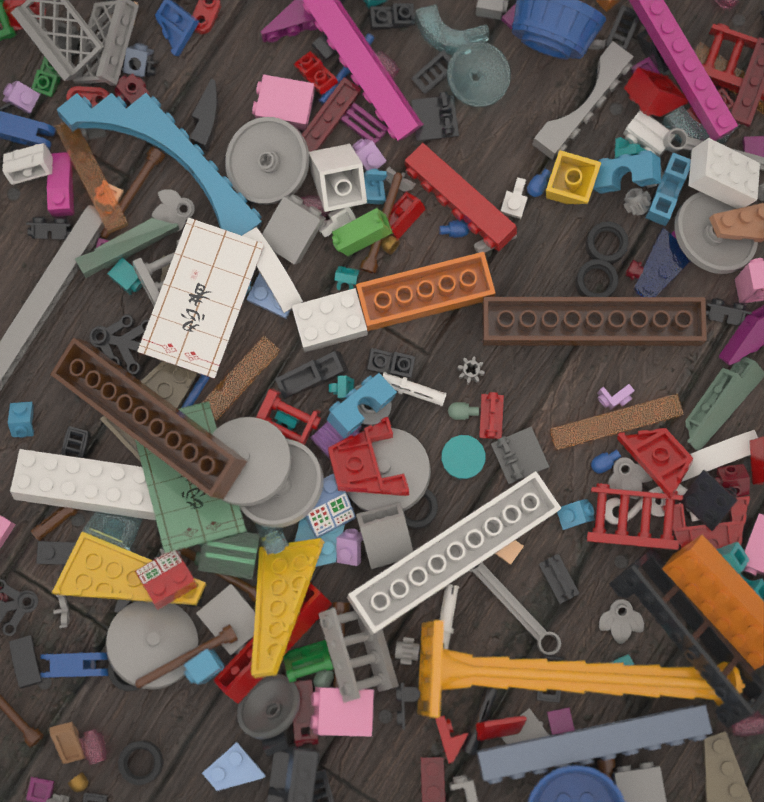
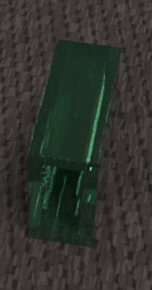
[194,532,260,579]

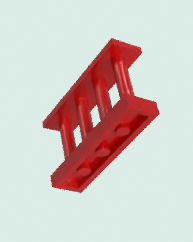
[702,24,764,102]
[256,389,321,446]
[587,483,683,550]

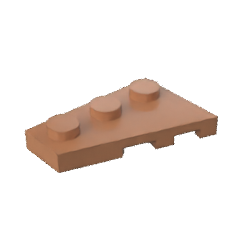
[709,203,764,243]

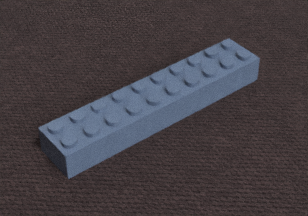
[476,704,712,784]

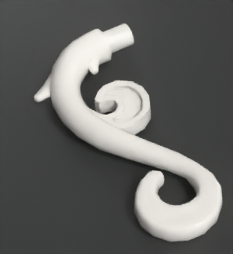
[605,484,699,525]

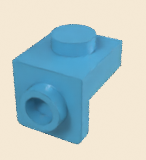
[364,169,387,204]
[8,402,34,437]
[557,499,595,530]

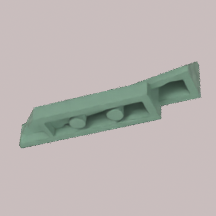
[75,218,179,278]
[685,357,764,451]

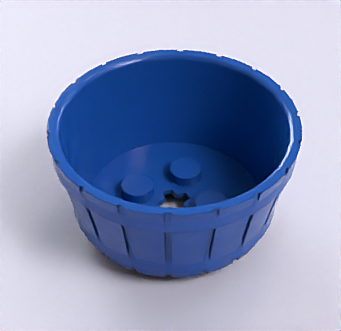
[511,0,606,59]
[529,766,625,802]

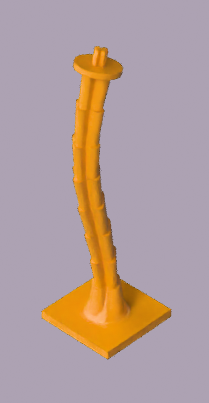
[417,621,745,717]

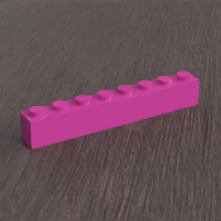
[302,0,423,141]
[629,0,738,141]

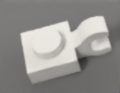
[501,178,527,219]
[319,207,356,237]

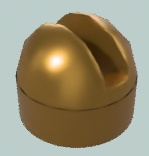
[381,235,400,255]
[67,772,88,792]

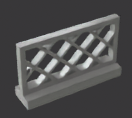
[11,0,105,81]
[73,0,139,85]

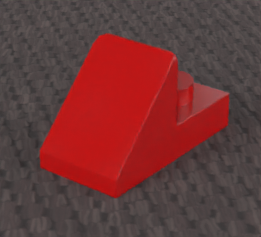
[435,715,468,763]

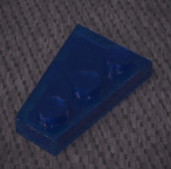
[634,227,691,297]

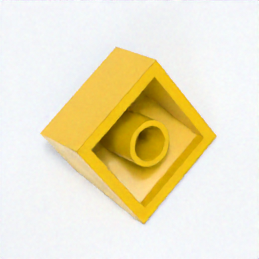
[546,150,601,204]

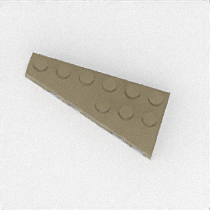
[100,361,198,462]
[703,731,752,802]

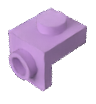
[3,81,40,113]
[353,139,386,171]
[598,384,635,410]
[337,529,363,566]

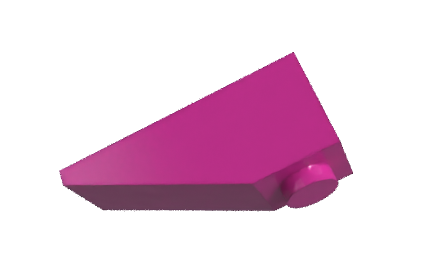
[47,152,74,217]

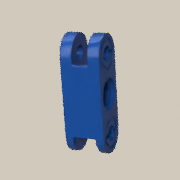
[0,111,56,150]
[41,653,109,678]

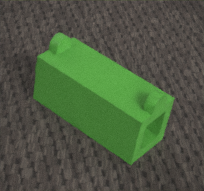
[332,208,393,256]

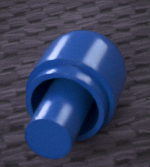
[527,169,552,197]
[439,220,470,238]
[591,450,621,474]

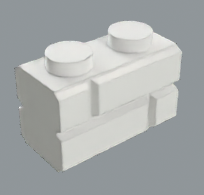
[623,111,675,157]
[3,143,53,185]

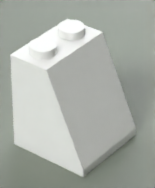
[309,144,367,212]

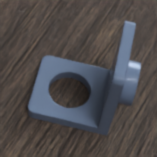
[123,43,154,77]

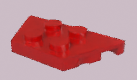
[617,428,693,498]

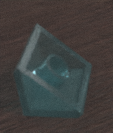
[83,512,143,551]

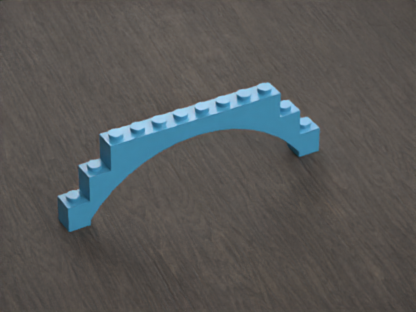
[57,93,262,296]

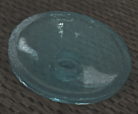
[447,42,511,107]

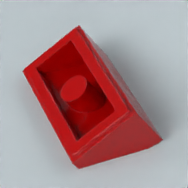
[388,191,426,239]
[475,716,527,741]

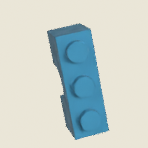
[593,151,661,194]
[645,153,691,226]
[327,373,397,439]
[184,649,226,684]

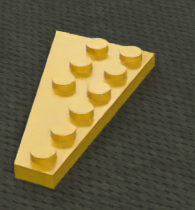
[251,538,324,678]

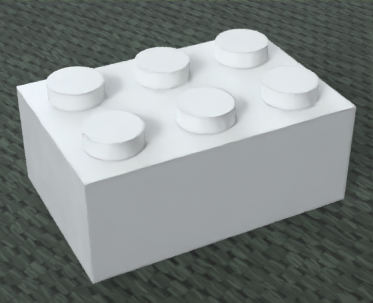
[688,138,760,209]
[292,288,368,352]

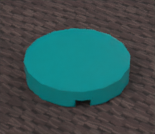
[441,435,485,479]

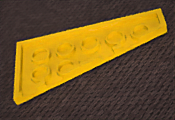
[52,532,206,605]

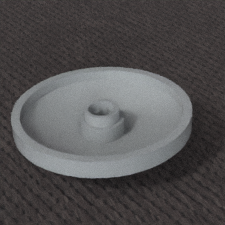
[225,117,309,205]
[675,192,758,274]
[212,417,292,506]
[346,428,431,512]
[239,439,323,528]
[106,601,198,689]

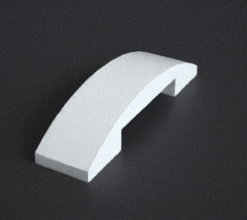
[242,227,303,313]
[681,430,758,482]

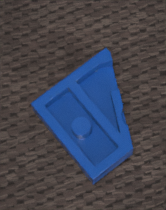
[155,0,200,56]

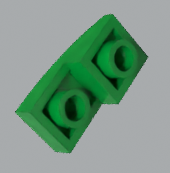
[31,56,61,97]

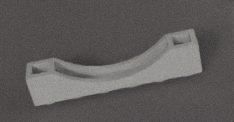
[532,42,633,160]

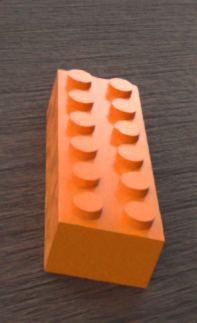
[356,252,495,331]
[662,535,764,670]

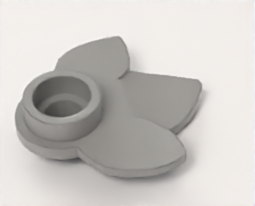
[152,190,195,232]
[608,457,652,499]
[599,599,644,644]

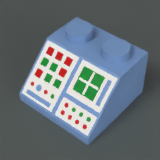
[304,474,356,539]

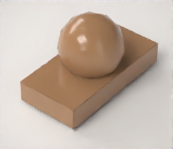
[50,722,85,764]

